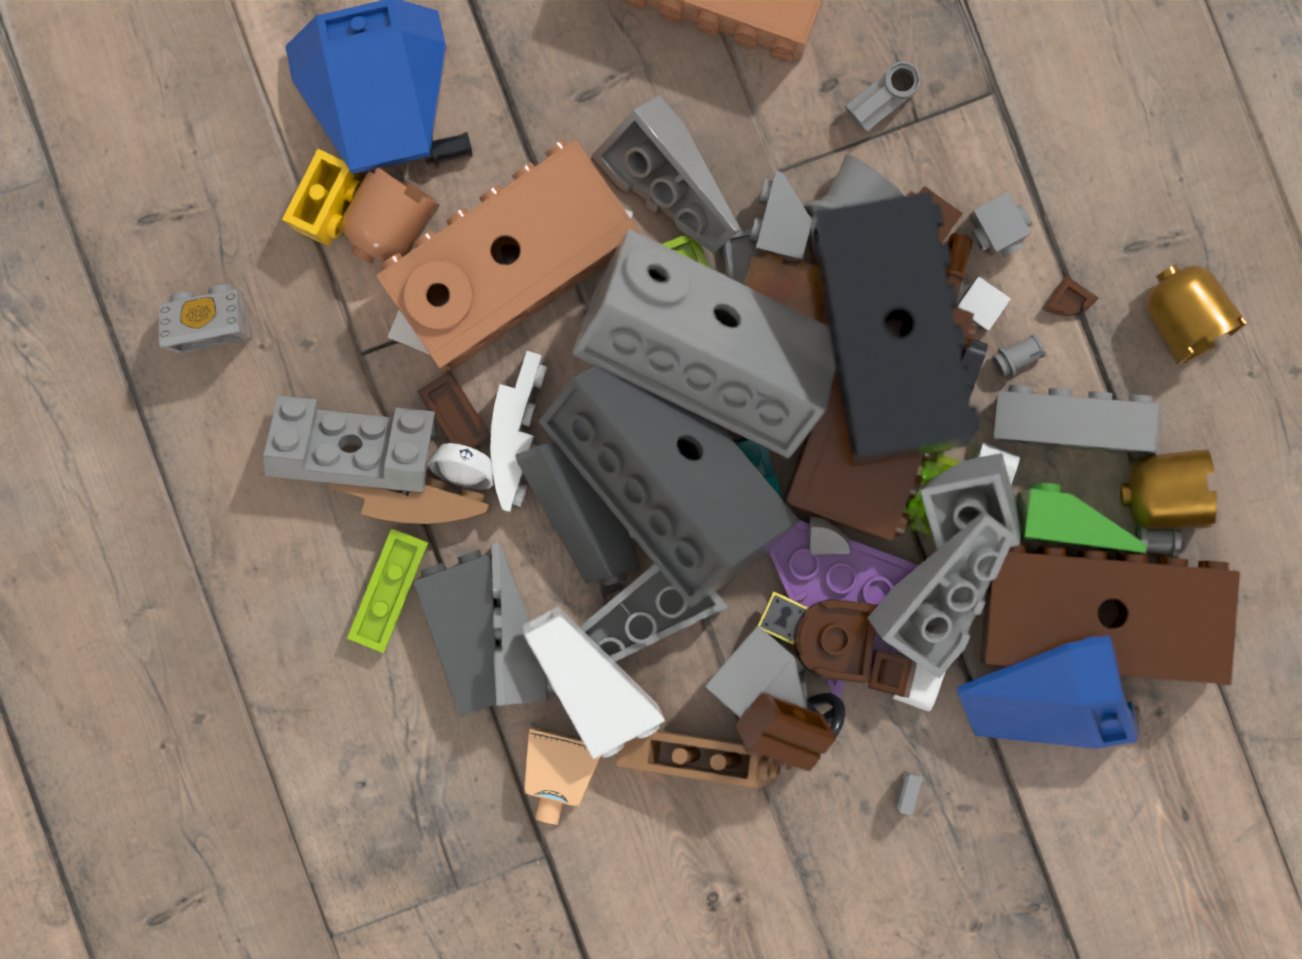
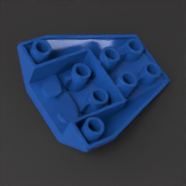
[285,0,447,174]
[957,635,1139,749]

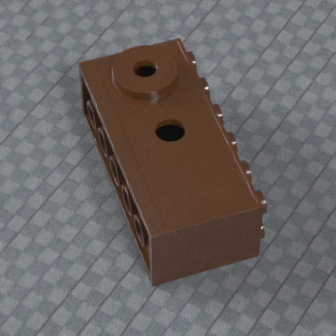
[783,308,977,542]
[980,545,1240,685]

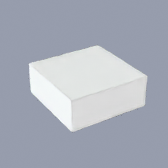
[958,276,1011,332]

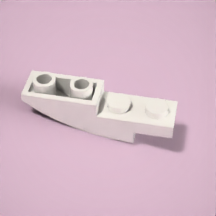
[490,351,548,513]

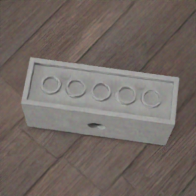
[572,229,836,458]

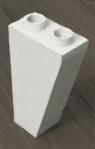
[522,607,665,759]

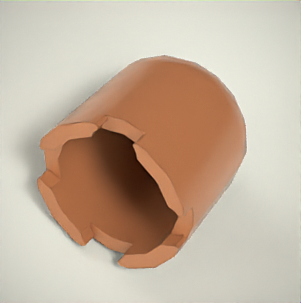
[342,167,440,264]

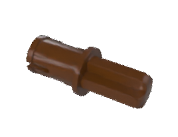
[946,233,973,298]

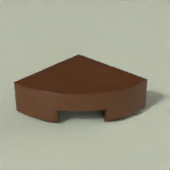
[1043,276,1099,316]

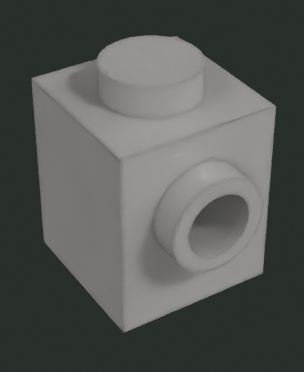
[969,191,1032,258]

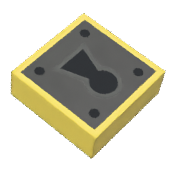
[757,591,808,644]

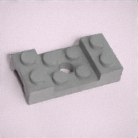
[263,395,435,492]

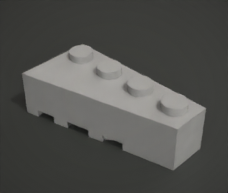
[994,385,1163,456]
[580,564,728,662]

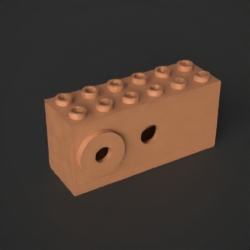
[376,139,640,374]

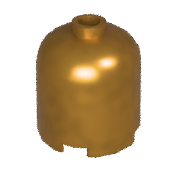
[1146,264,1247,365]
[1120,449,1217,530]

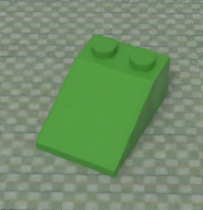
[1017,482,1146,553]

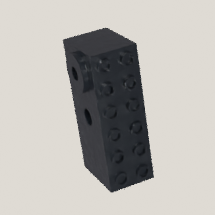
[811,192,980,465]

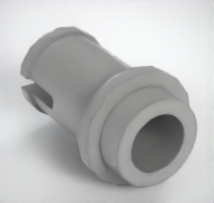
[992,334,1046,377]

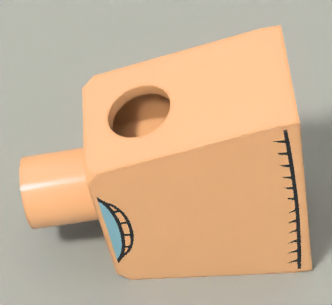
[524,726,601,825]

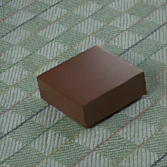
[868,649,917,698]

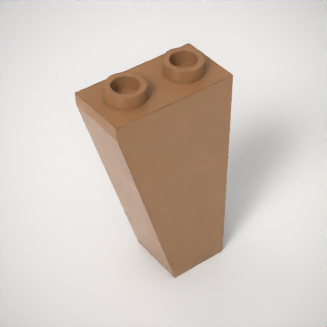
[616,729,782,788]

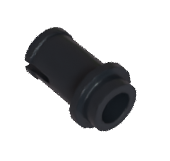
[425,132,473,168]

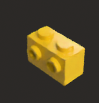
[282,149,364,247]

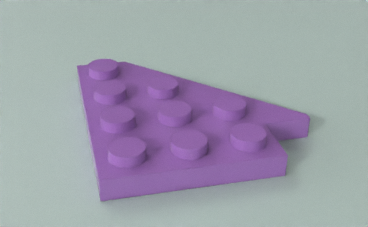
[768,520,919,696]

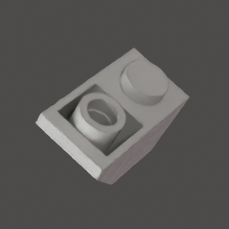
[749,171,812,264]

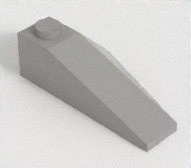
[591,95,740,254]
[868,511,1015,679]
[491,543,555,706]

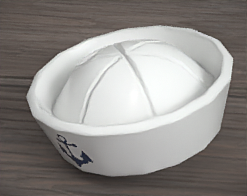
[427,443,493,490]

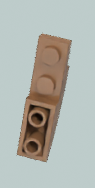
[327,477,491,524]

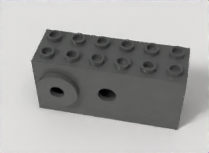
[538,365,799,608]

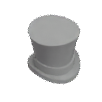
[804,154,904,218]

